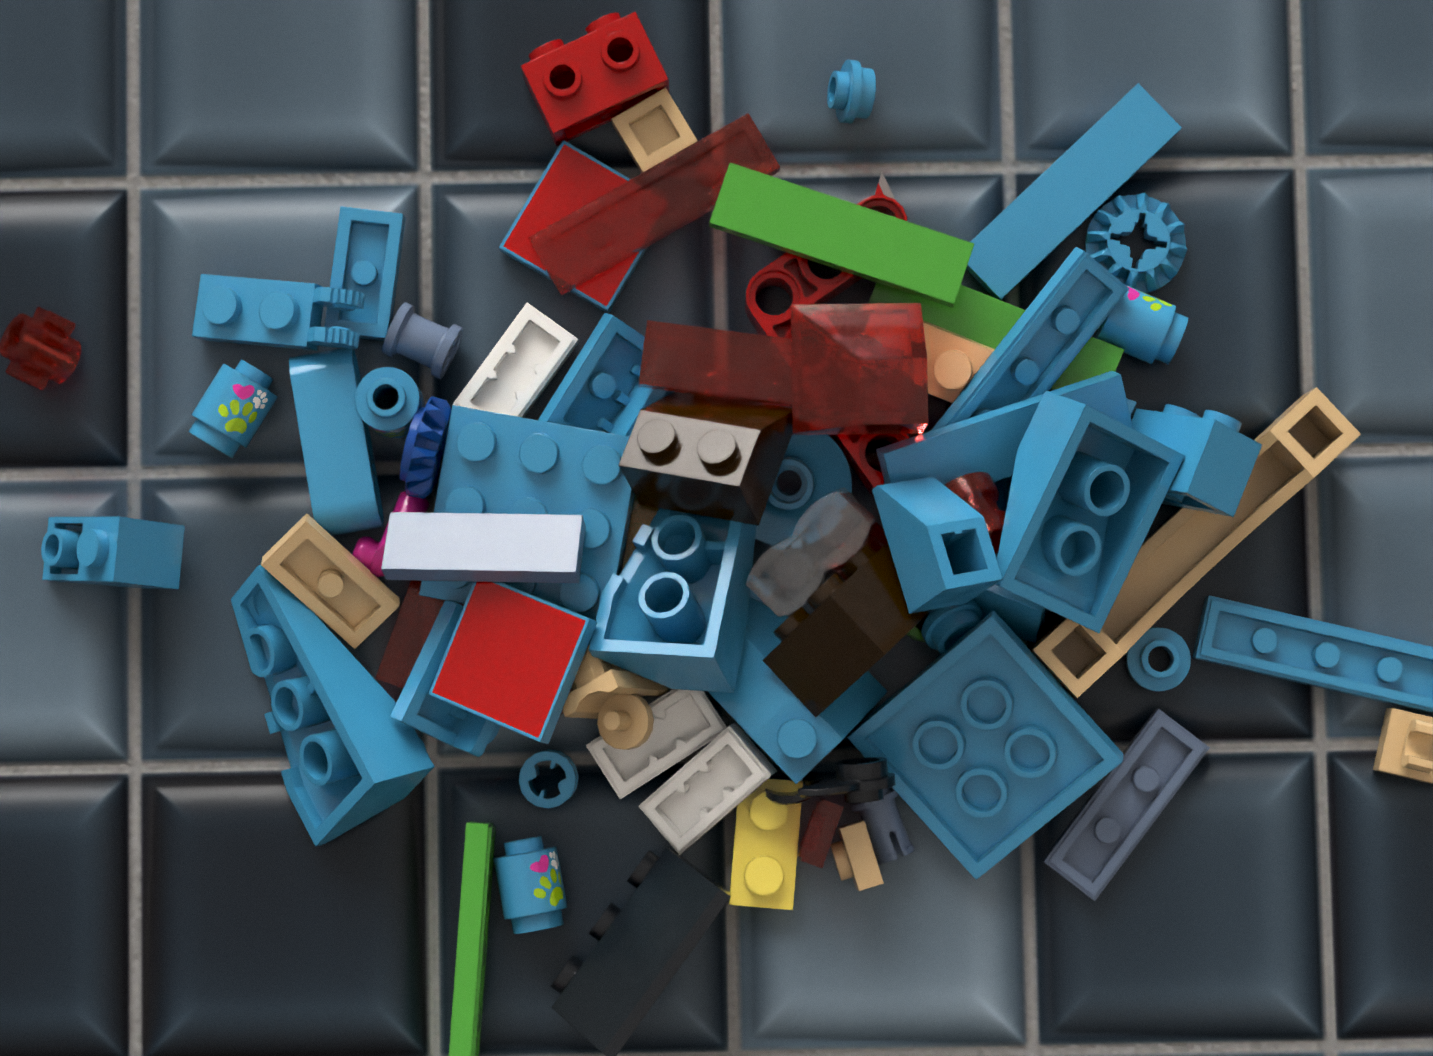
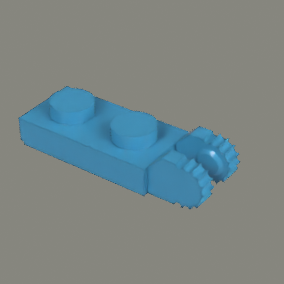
[192,274,366,351]

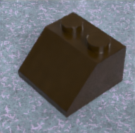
[619,390,799,526]

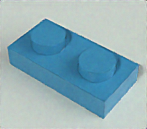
[324,206,406,341]

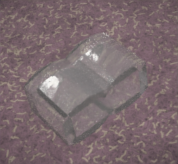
[746,487,876,617]

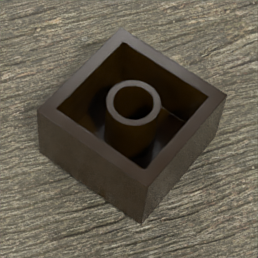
[762,543,931,717]

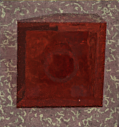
[791,303,928,435]

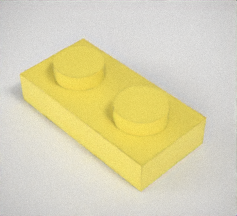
[729,779,803,910]

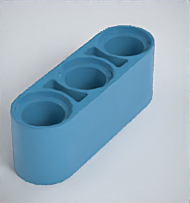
[289,348,384,536]

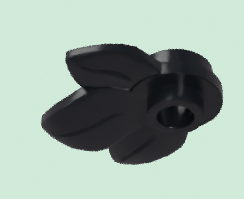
[765,757,896,805]

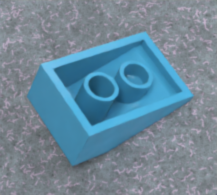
[995,390,1185,633]

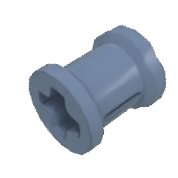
[382,302,464,380]

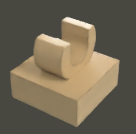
[1373,708,1433,784]

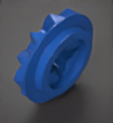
[400,396,452,499]

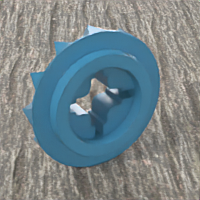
[1085,193,1188,293]

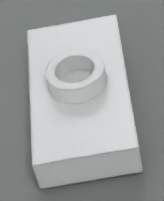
[452,303,579,418]
[586,689,727,799]
[638,722,777,855]

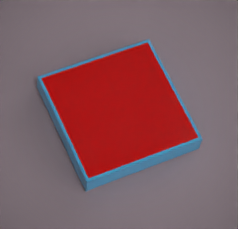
[499,140,672,314]
[428,582,598,744]

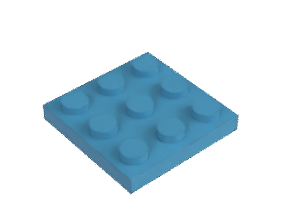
[419,405,635,620]
[847,610,1124,880]

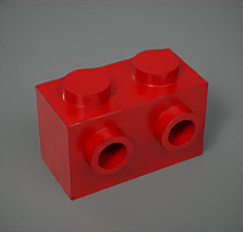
[520,11,669,147]

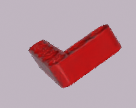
[745,195,909,500]

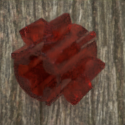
[0,307,81,390]

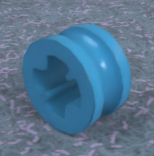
[519,749,579,809]

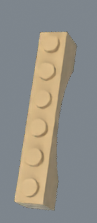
[1029,387,1361,699]

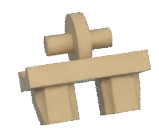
[562,645,669,750]

